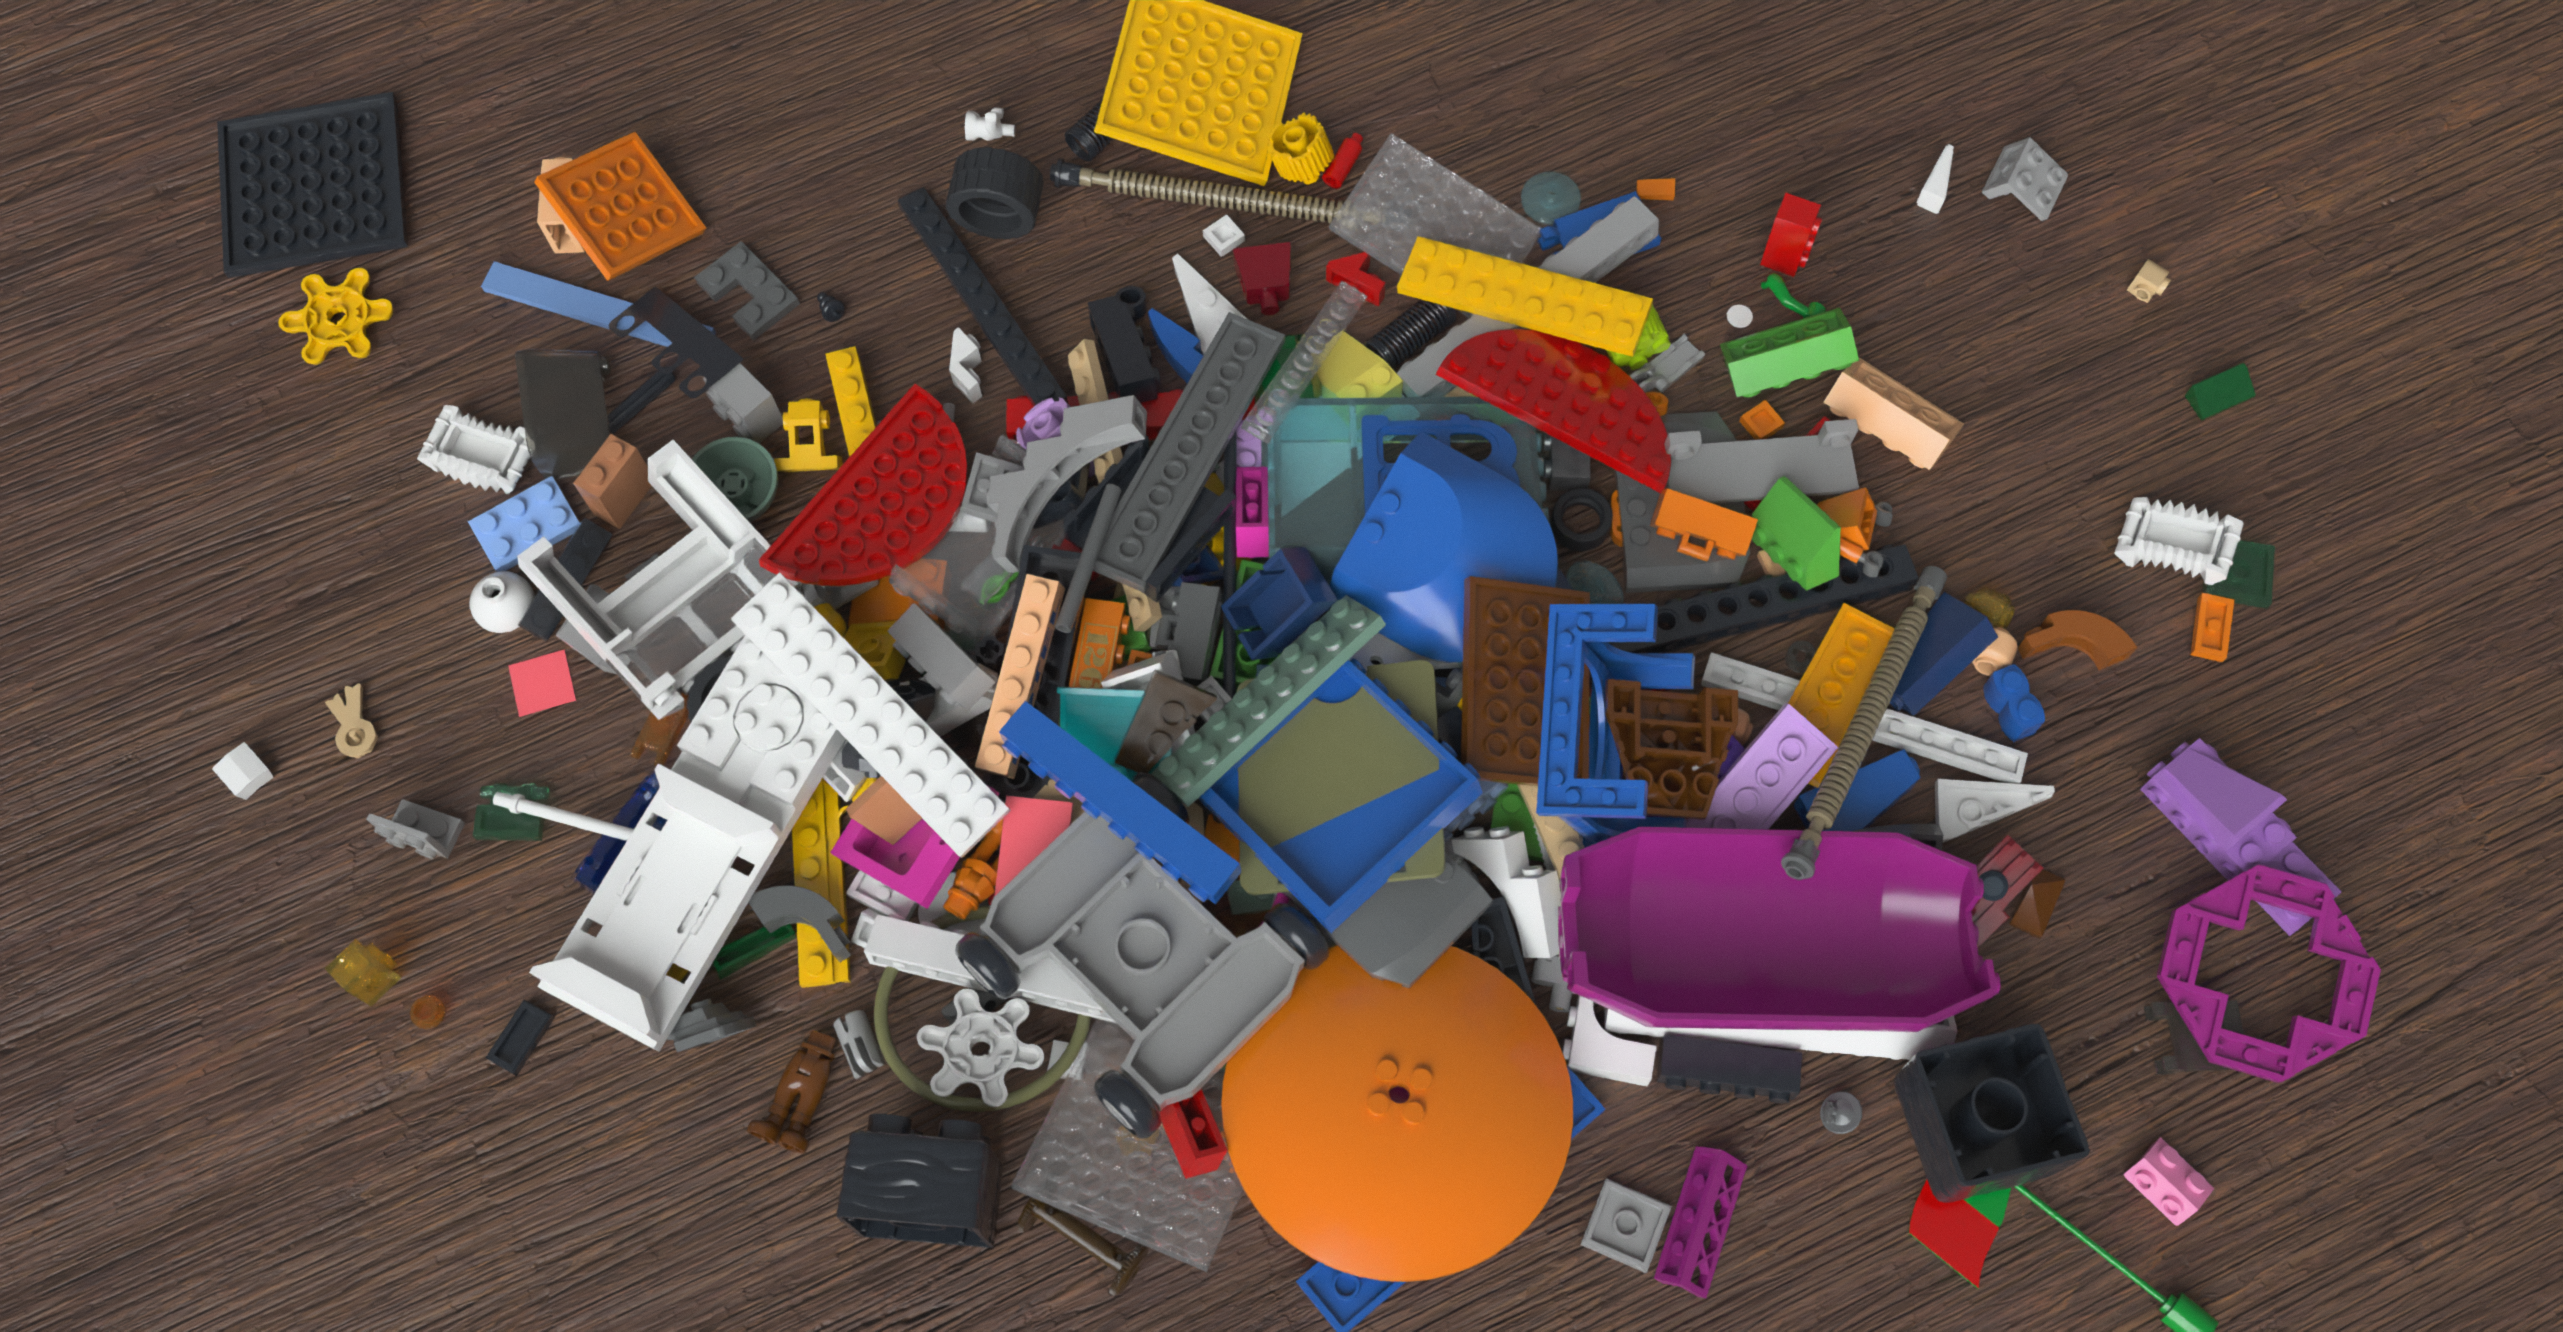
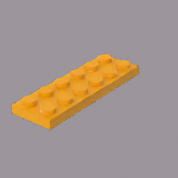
[1788,603,1895,788]

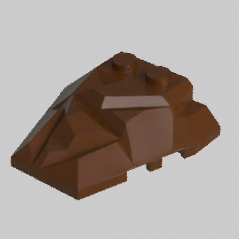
[1605,679,1738,820]

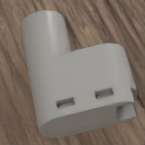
[1531,956,1572,1013]

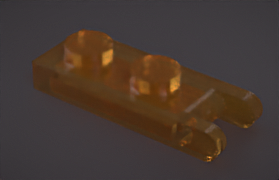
[631,693,689,766]

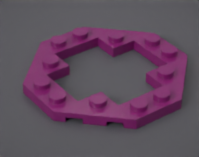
[2157,864,2381,1083]

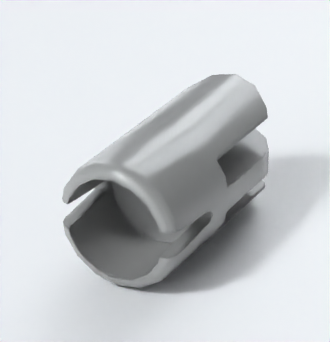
[834,1010,886,1079]

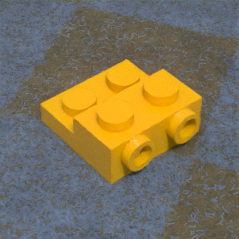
[844,621,906,680]

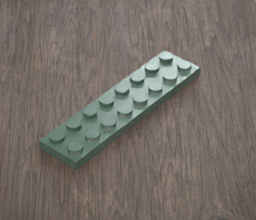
[1151,595,1386,807]

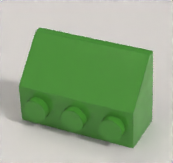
[1752,476,1841,591]

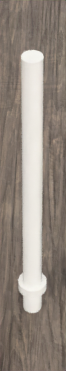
[493,792,634,841]

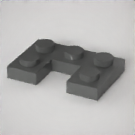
[694,241,800,341]

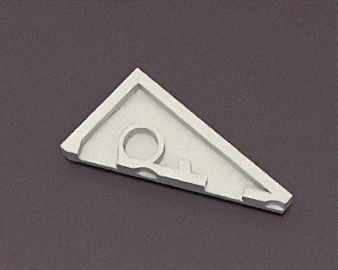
[1172,254,1247,355]
[1935,779,2055,843]

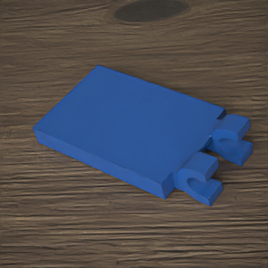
[1537,191,1661,255]

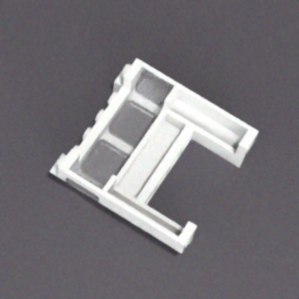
[517,440,806,720]

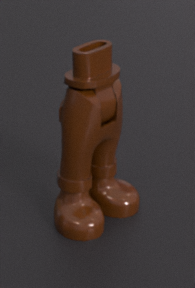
[746,1030,837,1154]

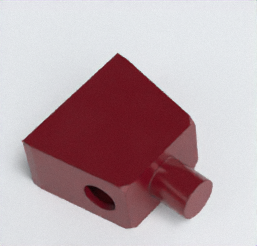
[1233,242,1291,315]

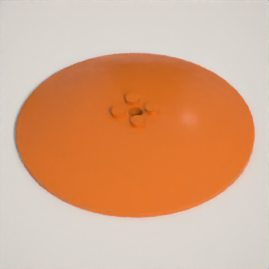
[1221,945,1573,1282]

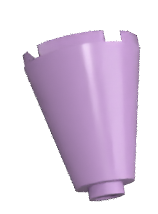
[1016,398,1095,479]

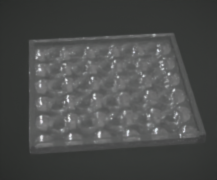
[1012,1018,1244,1272]

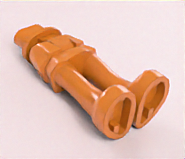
[943,818,1004,920]

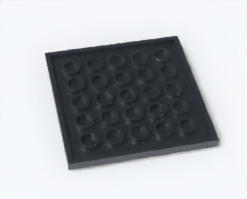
[217,92,408,278]

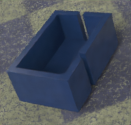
[1221,547,1338,660]

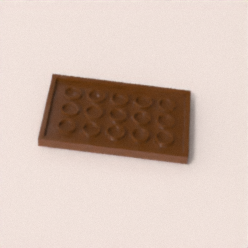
[1461,576,1590,786]

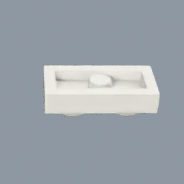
[846,870,918,921]

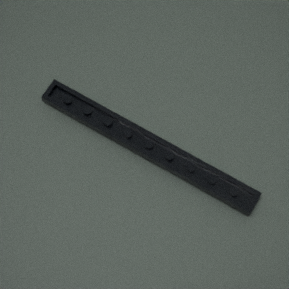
[897,187,1068,406]

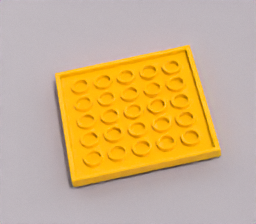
[1094,0,1303,186]

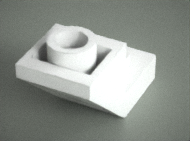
[949,327,982,404]

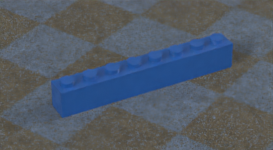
[999,701,1241,904]

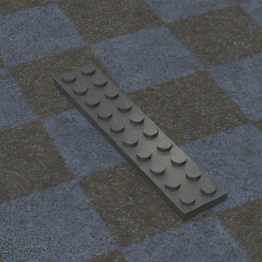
[1093,312,1285,593]

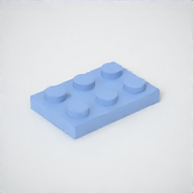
[468,476,580,572]

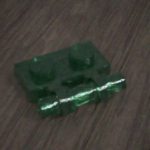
[472,782,549,841]

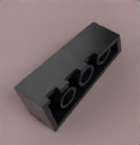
[1472,896,1537,1007]

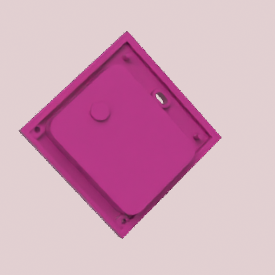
[830,778,1000,909]

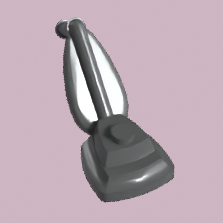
[593,998,757,1053]

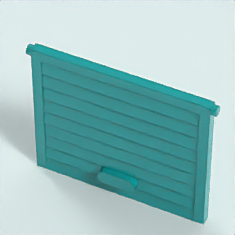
[1057,687,1173,780]

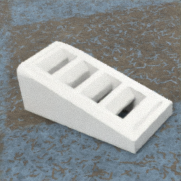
[1916,144,1954,214]

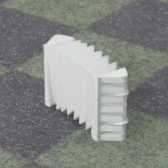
[417,405,540,495]
[2114,497,2244,585]

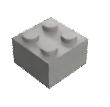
[703,363,783,444]

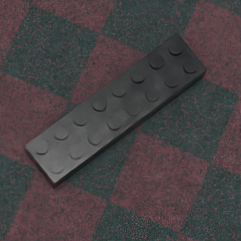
[982,545,1092,804]

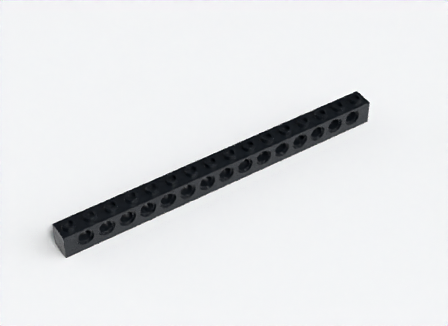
[1434,544,1919,677]

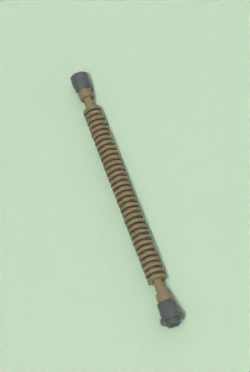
[1781,566,1947,880]

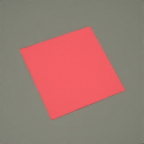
[508,649,576,717]

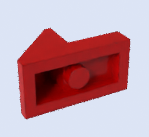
[1326,251,1385,307]

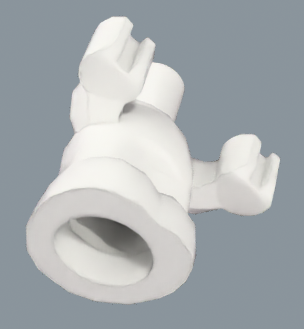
[965,107,1016,141]

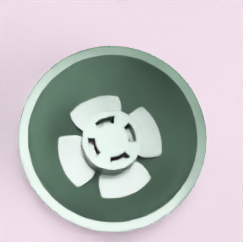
[692,437,778,523]

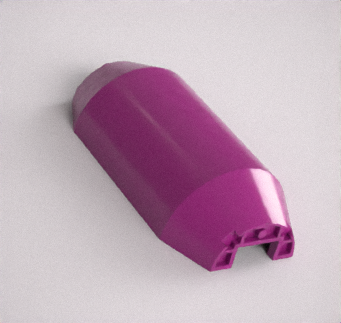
[1558,827,2000,1032]

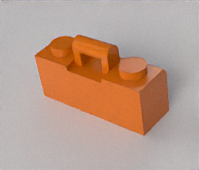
[1650,488,1758,562]

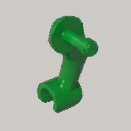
[1761,273,1826,319]

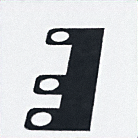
[609,286,744,398]

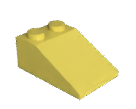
[1309,332,1403,432]

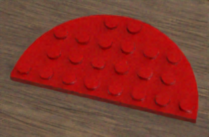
[1435,329,1671,494]
[759,384,967,586]

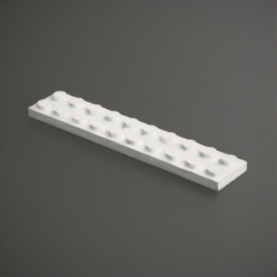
[731,572,1011,858]

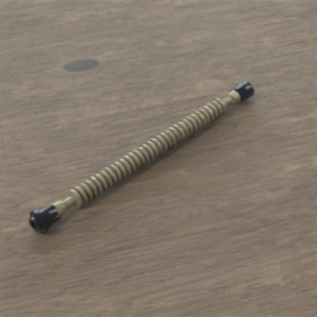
[1050,158,1412,235]

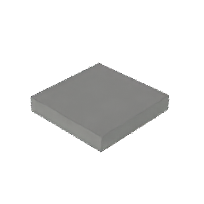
[1580,1178,1672,1273]

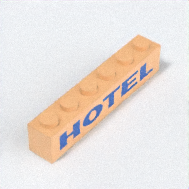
[975,574,1065,779]

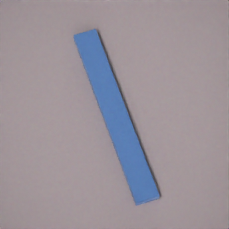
[481,261,716,347]

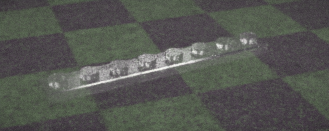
[1241,281,1368,444]

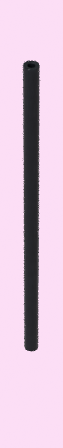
[1223,430,1237,699]

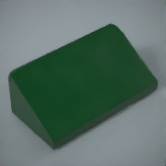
[2185,363,2256,421]

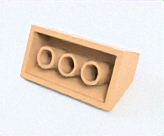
[1824,358,1964,470]

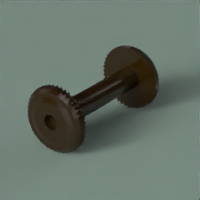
[1018,1179,1149,1295]

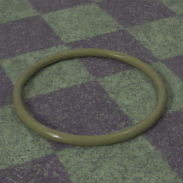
[874,906,1091,1112]

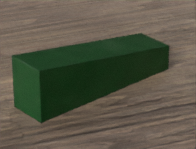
[712,924,796,980]

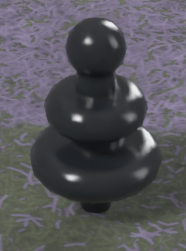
[817,292,845,322]

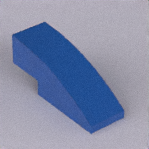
[1148,308,1204,384]

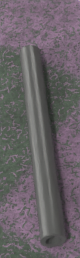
[1055,484,1121,633]

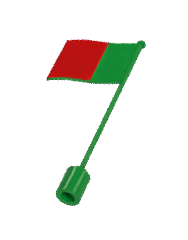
[1908,1179,2219,1332]

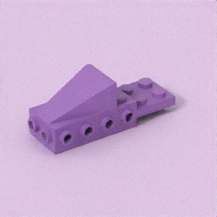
[2140,738,2341,936]

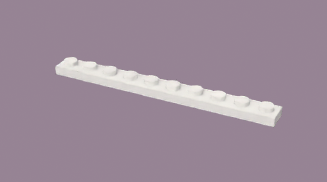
[1701,652,2028,784]

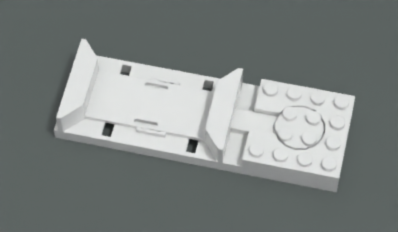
[529,635,846,1052]

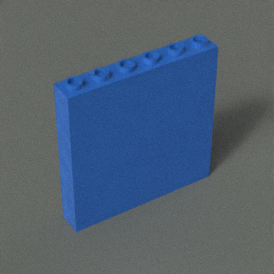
[1198,658,1483,933]

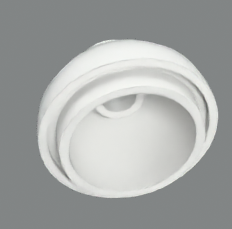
[470,571,535,633]

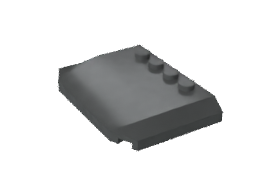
[1614,412,1750,593]
[1280,853,1493,988]

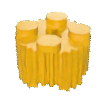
[1267,113,1334,185]

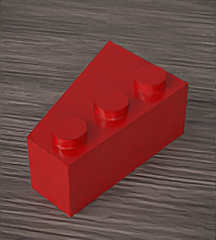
[1760,193,1822,277]

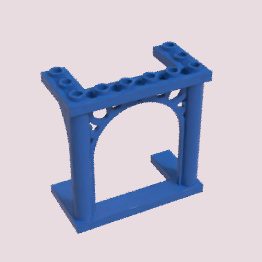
[1536,604,1695,848]

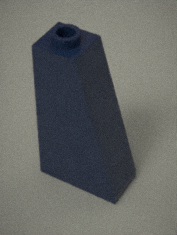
[1889,592,1998,716]

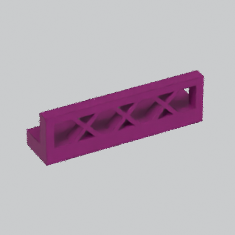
[1654,1146,1747,1298]

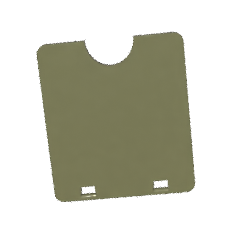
[1237,660,1446,895]

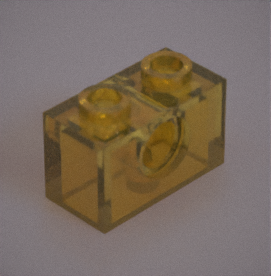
[324,939,402,1006]

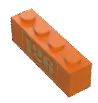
[1069,598,1130,688]

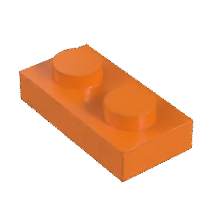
[2190,593,2234,662]

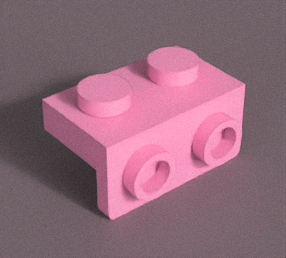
[2124,1137,2215,1226]

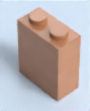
[573,434,652,529]

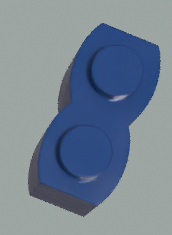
[1983,664,2045,742]

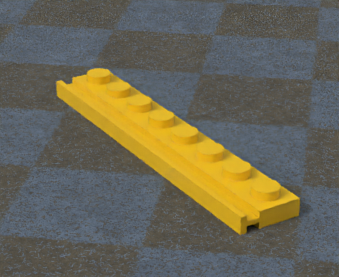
[792,778,851,988]

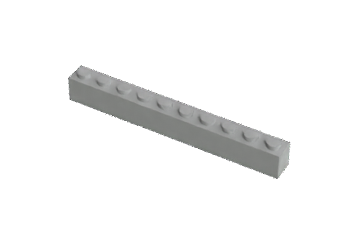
[1397,196,1659,412]

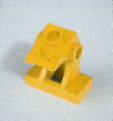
[774,398,843,473]

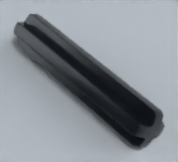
[598,371,676,436]

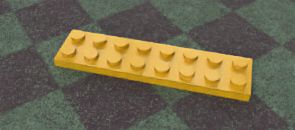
[1397,236,1653,357]

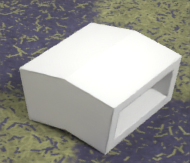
[212,742,274,800]

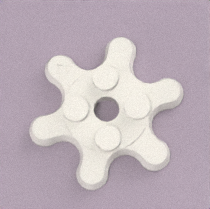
[917,989,1044,1107]

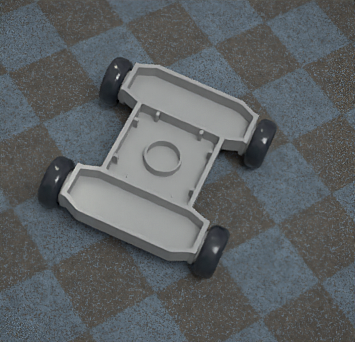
[955,772,1330,1139]

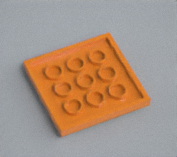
[534,132,706,281]

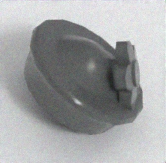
[1820,1092,1862,1134]

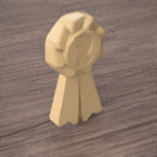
[325,683,378,758]

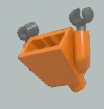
[1817,487,1893,577]

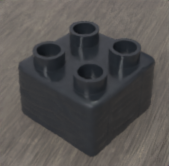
[1894,1024,2090,1203]
[836,1114,1003,1248]

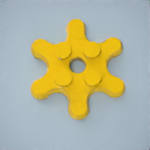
[278,268,393,365]

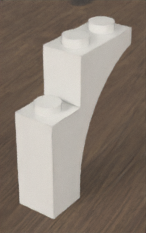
[1451,826,1561,958]

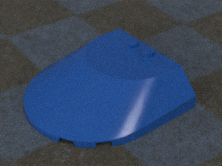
[1329,432,1558,663]

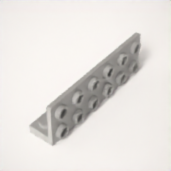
[1664,419,1859,504]

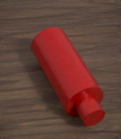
[1322,133,1363,189]

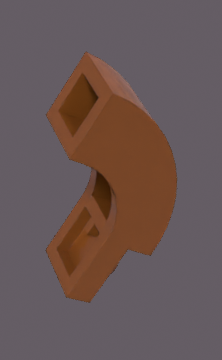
[2018,610,2137,670]

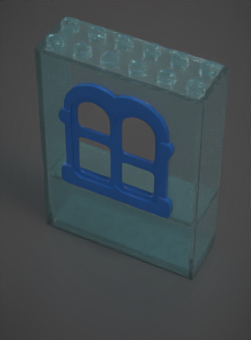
[1267,397,1549,585]

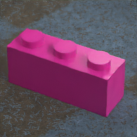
[1236,467,1269,558]

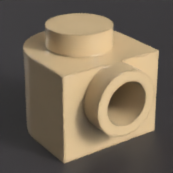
[2127,259,2171,303]

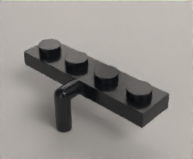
[518,518,612,642]

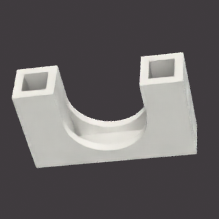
[1562,992,1656,1086]

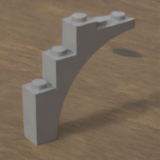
[986,395,1147,573]

